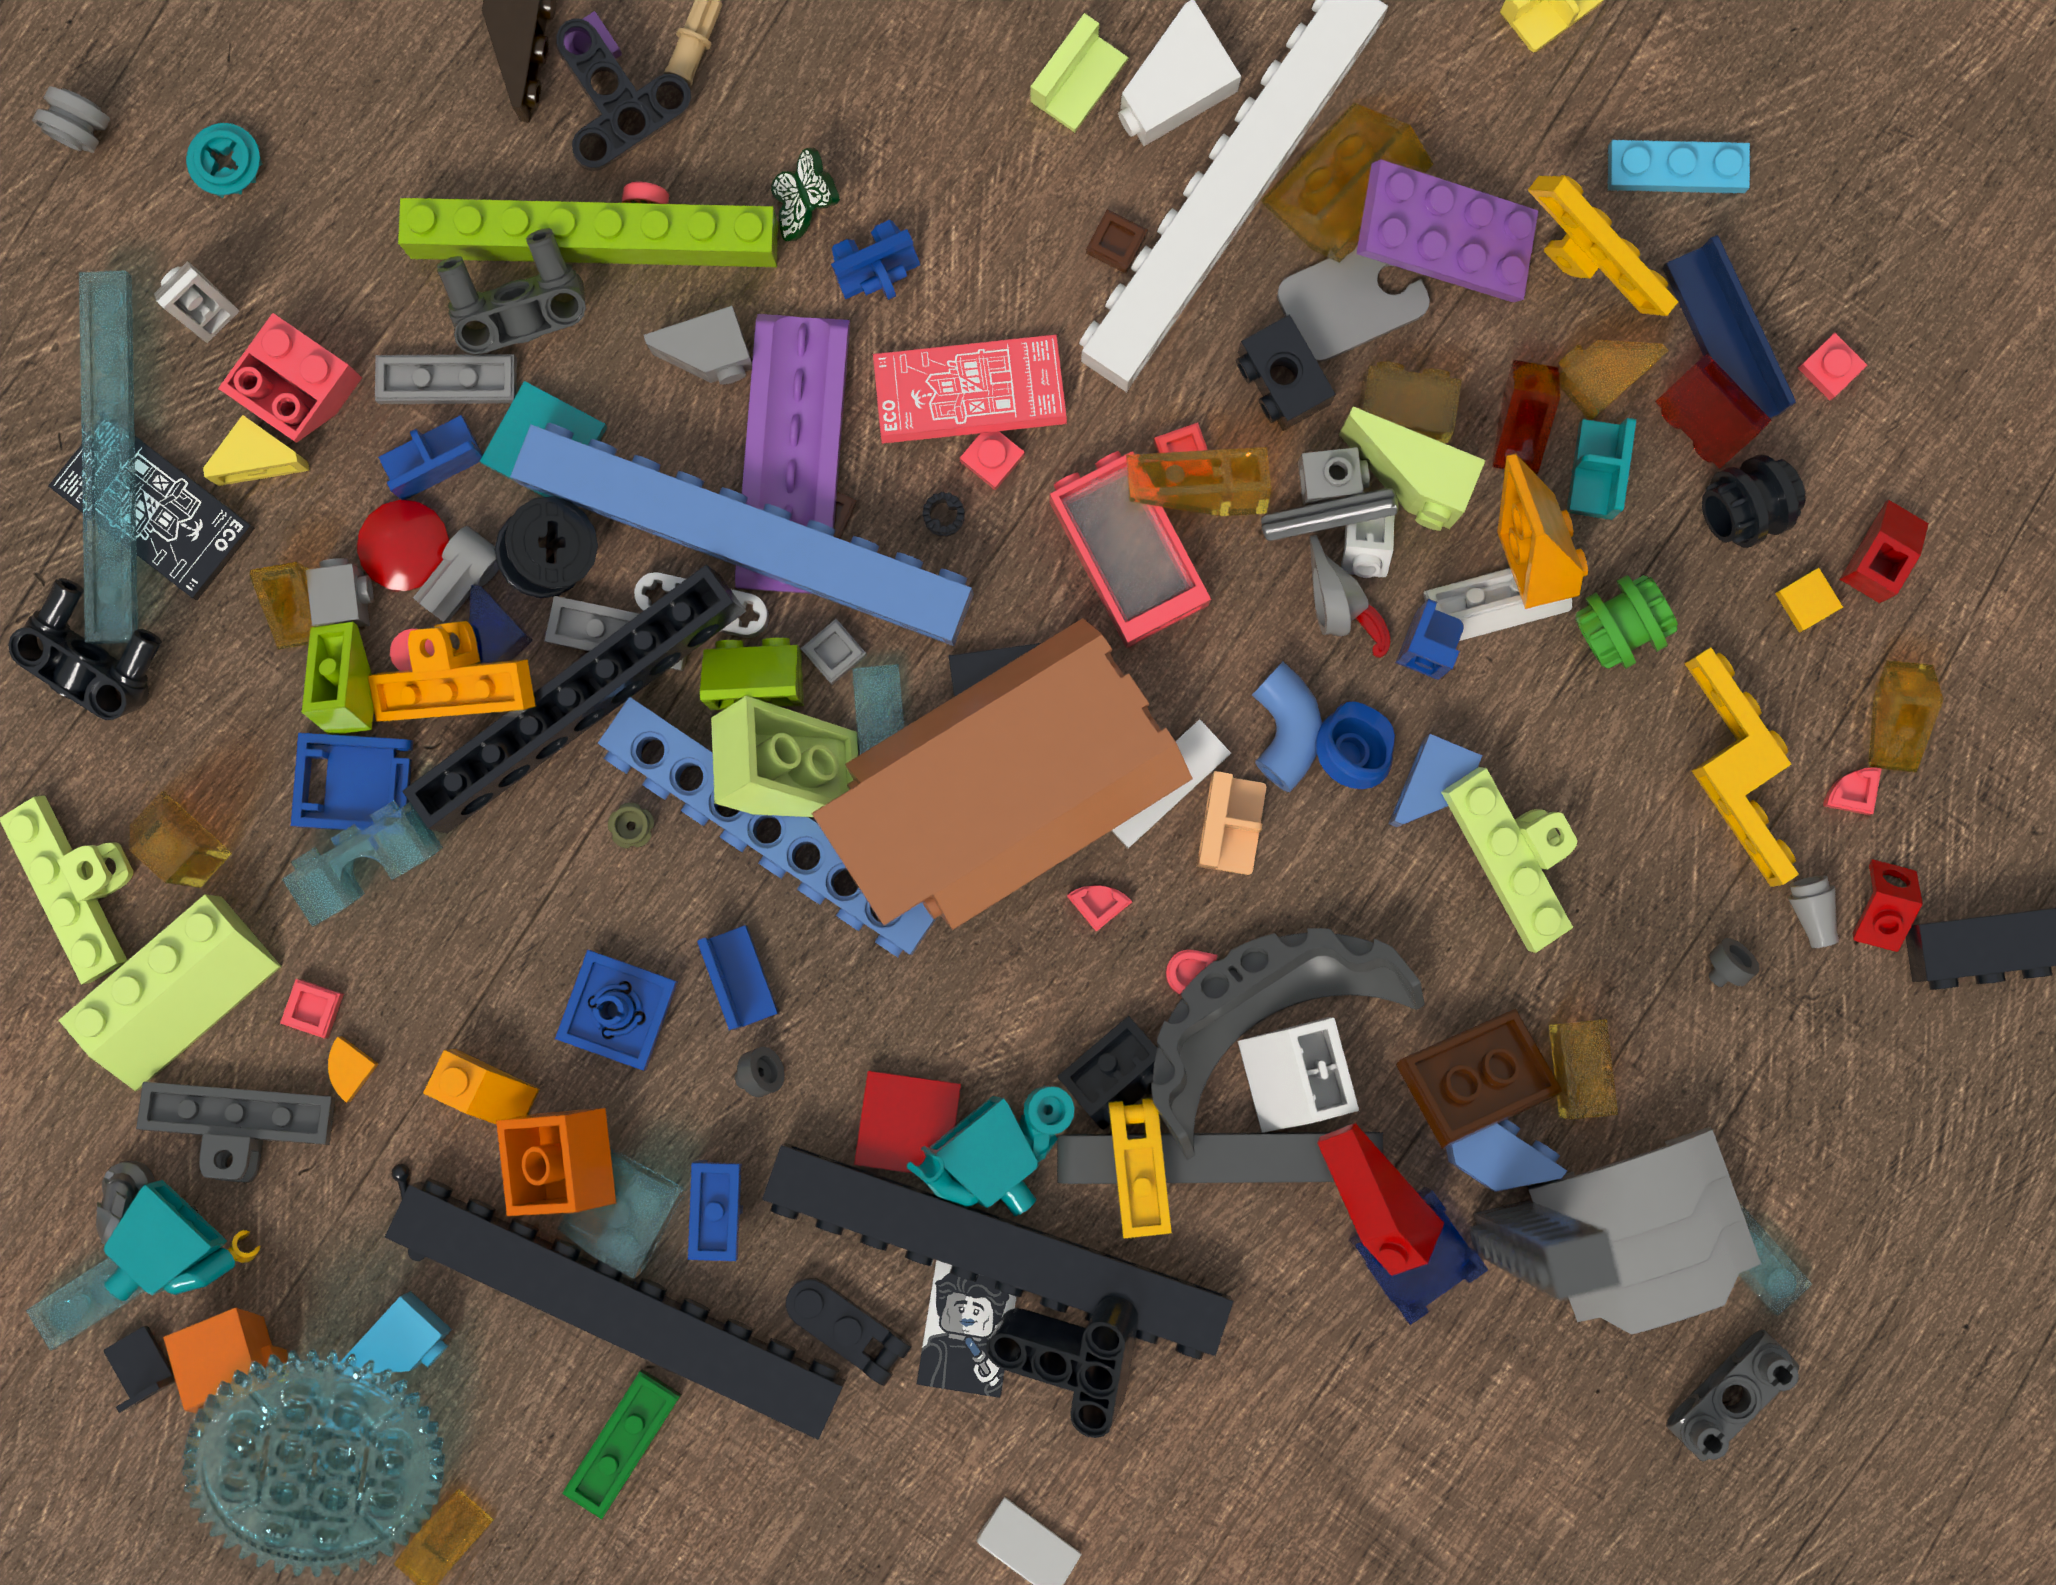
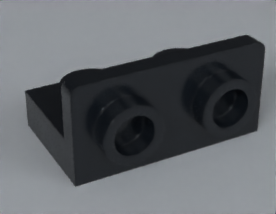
[1057,1015,1157,1130]

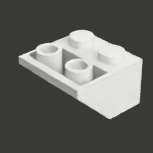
[1237,1017,1359,1133]

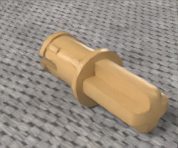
[664,0,722,86]

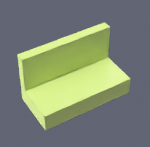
[1030,13,1128,133]

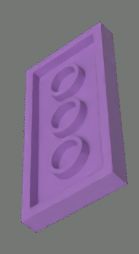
[1356,159,1538,303]

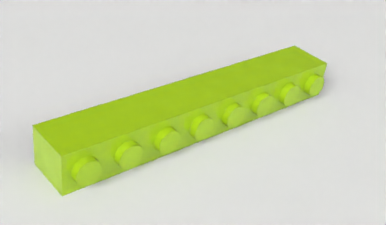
[398,198,778,267]

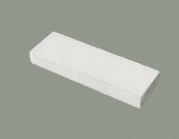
[1111,719,1231,849]

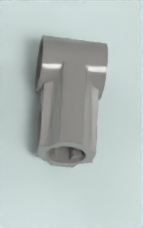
[413,526,499,623]

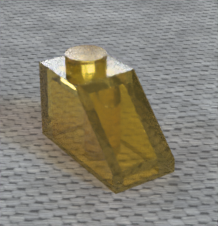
[1554,340,1669,420]
[1869,660,1944,772]

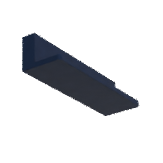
[1662,235,1796,433]

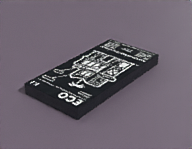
[48,414,255,600]

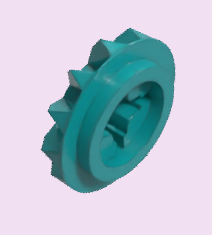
[186,123,263,198]

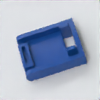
[291,733,413,834]

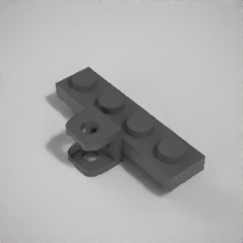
[136,1082,336,1183]

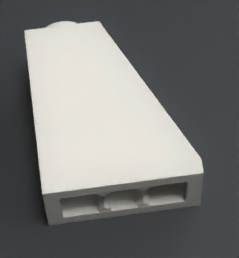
[1118,0,1241,146]

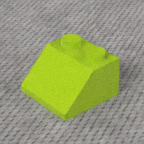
[700,638,804,710]

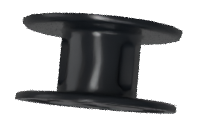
[494,497,598,599]

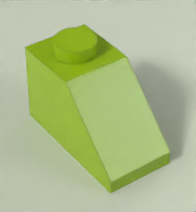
[302,622,374,735]

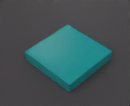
[480,381,608,497]

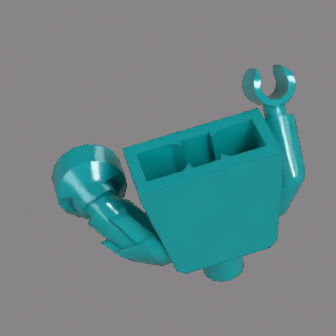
[907,1086,1075,1216]

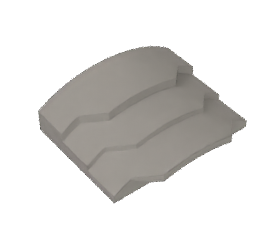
[1529,1126,1761,1335]

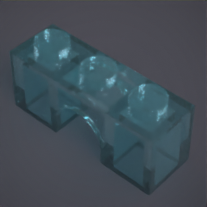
[282,800,443,927]

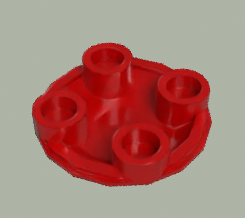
[357,499,449,592]

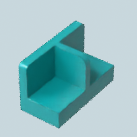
[1567,418,1636,520]

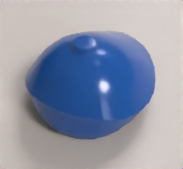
[1316,701,1395,789]

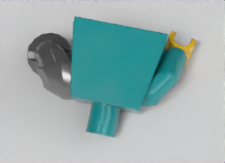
[96,1161,261,1301]

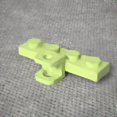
[1441,767,1577,953]
[0,796,133,985]

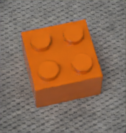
[496,1108,616,1216]

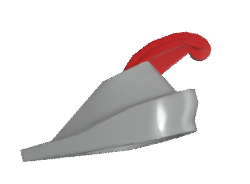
[1310,535,1391,658]

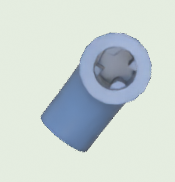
[1252,661,1322,792]

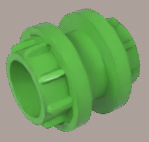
[1575,575,1678,669]

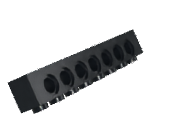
[402,565,746,834]

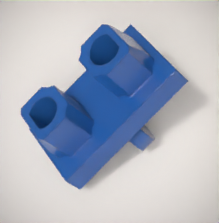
[831,220,920,300]

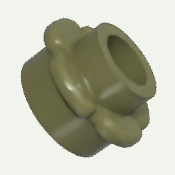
[608,803,654,849]

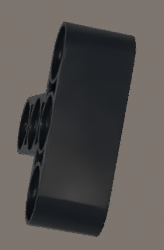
[556,19,691,171]
[986,1296,1138,1438]

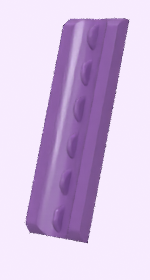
[735,314,850,594]

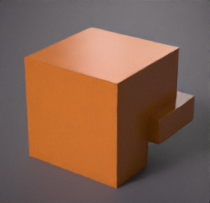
[163,1308,291,1414]

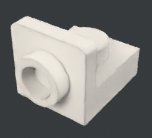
[1341,515,1395,578]

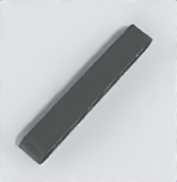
[1057,1132,1384,1184]

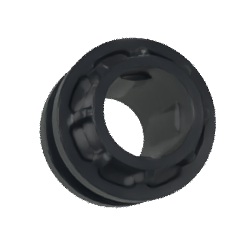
[1702,454,1806,548]

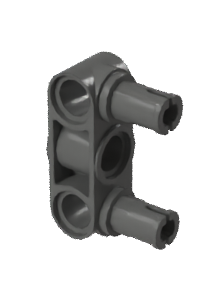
[437,228,586,354]
[1666,1329,1800,1462]

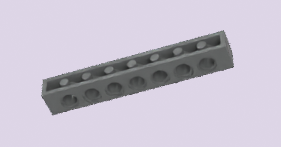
[1469,1200,1621,1300]

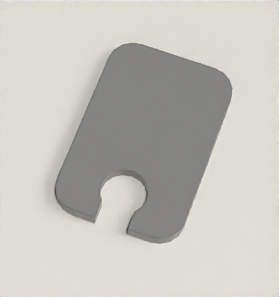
[1277,245,1430,362]

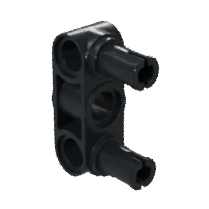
[8,578,162,720]

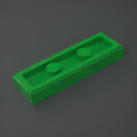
[562,1369,682,1520]

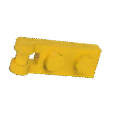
[1109,1098,1172,1238]

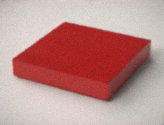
[854,1070,961,1173]

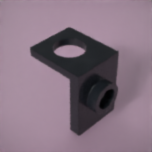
[104,1326,176,1413]

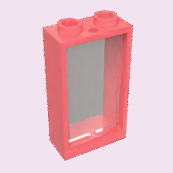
[1049,451,1211,648]

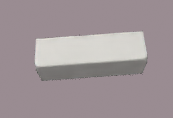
[976,1497,1082,1585]

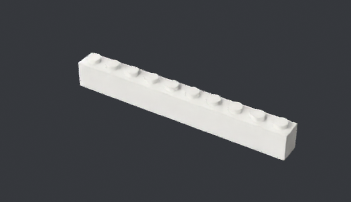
[1079,0,1388,392]

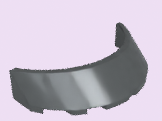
[1151,928,1425,1160]

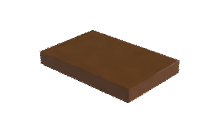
[1395,1008,1562,1149]

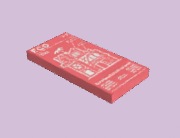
[873,334,1067,444]

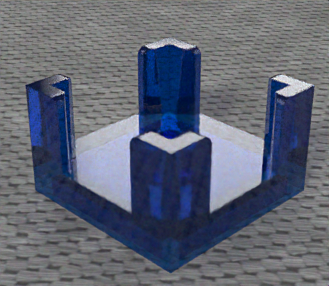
[1348,1186,1488,1325]

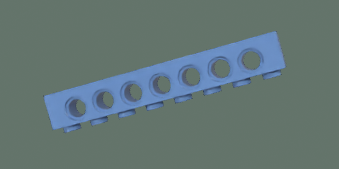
[598,697,938,957]

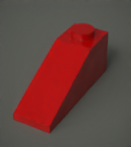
[1317,1123,1444,1276]

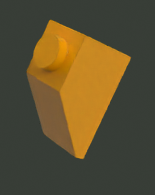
[423,1049,540,1125]

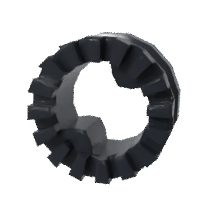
[923,492,965,537]

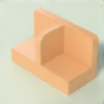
[1196,771,1267,875]

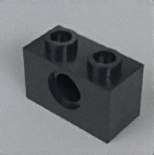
[1236,314,1336,431]

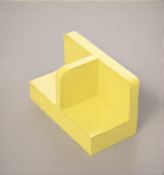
[1500,0,1604,52]

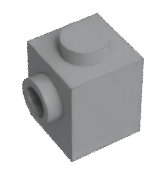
[1298,447,1370,506]
[306,558,374,627]

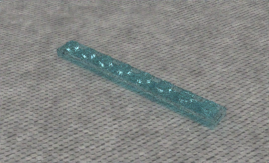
[79,270,138,644]

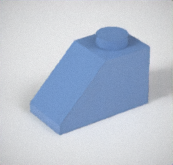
[1388,734,1482,827]

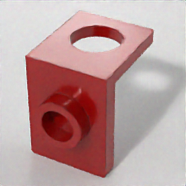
[1852,859,1923,952]

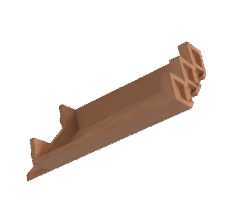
[812,618,1193,930]

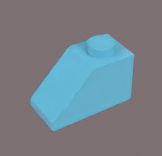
[334,1291,452,1375]

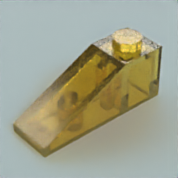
[1126,447,1271,516]

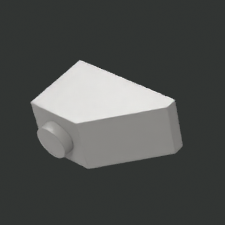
[644,306,752,385]

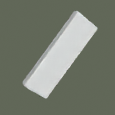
[1423,568,1572,641]

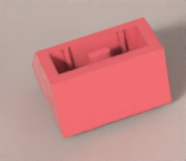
[218,313,362,443]

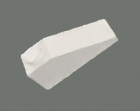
[154,261,240,343]

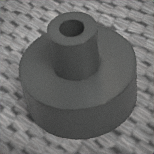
[1709,938,1760,987]
[735,1047,785,1097]

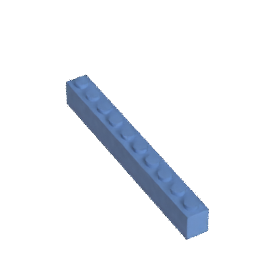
[510,423,974,646]

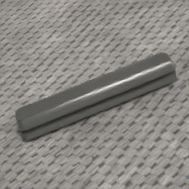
[1261,488,1399,541]

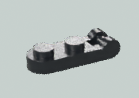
[786,1278,912,1386]

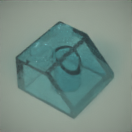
[558,1148,687,1279]

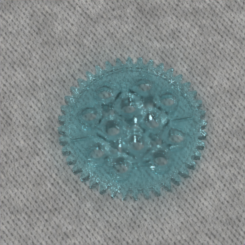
[182,1349,445,1577]

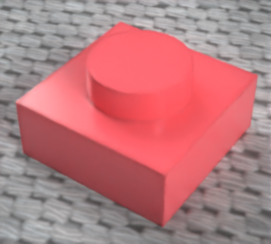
[1797,333,1868,401]
[960,431,1025,491]

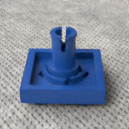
[555,950,678,1071]

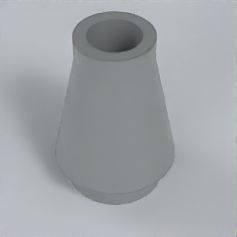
[1788,875,1839,948]

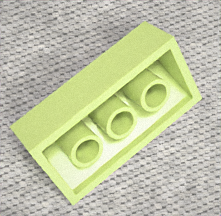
[58,894,282,1091]

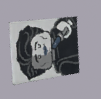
[916,1260,1016,1398]

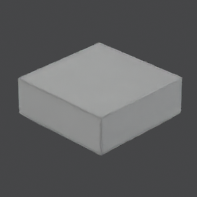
[801,619,867,685]

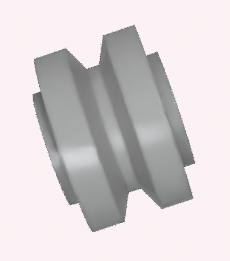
[32,86,110,153]

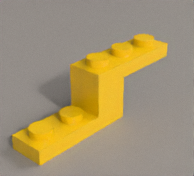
[1684,647,1799,887]

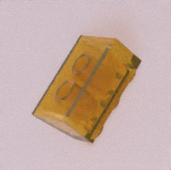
[1261,103,1434,263]

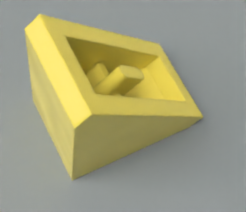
[203,415,309,486]

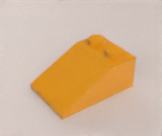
[1497,454,1588,609]

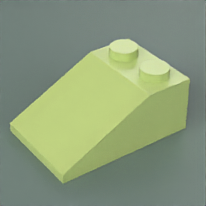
[1339,407,1485,531]
[711,696,859,817]

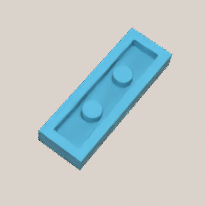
[1608,140,1750,193]

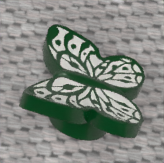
[771,148,840,241]

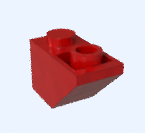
[1839,500,1929,603]

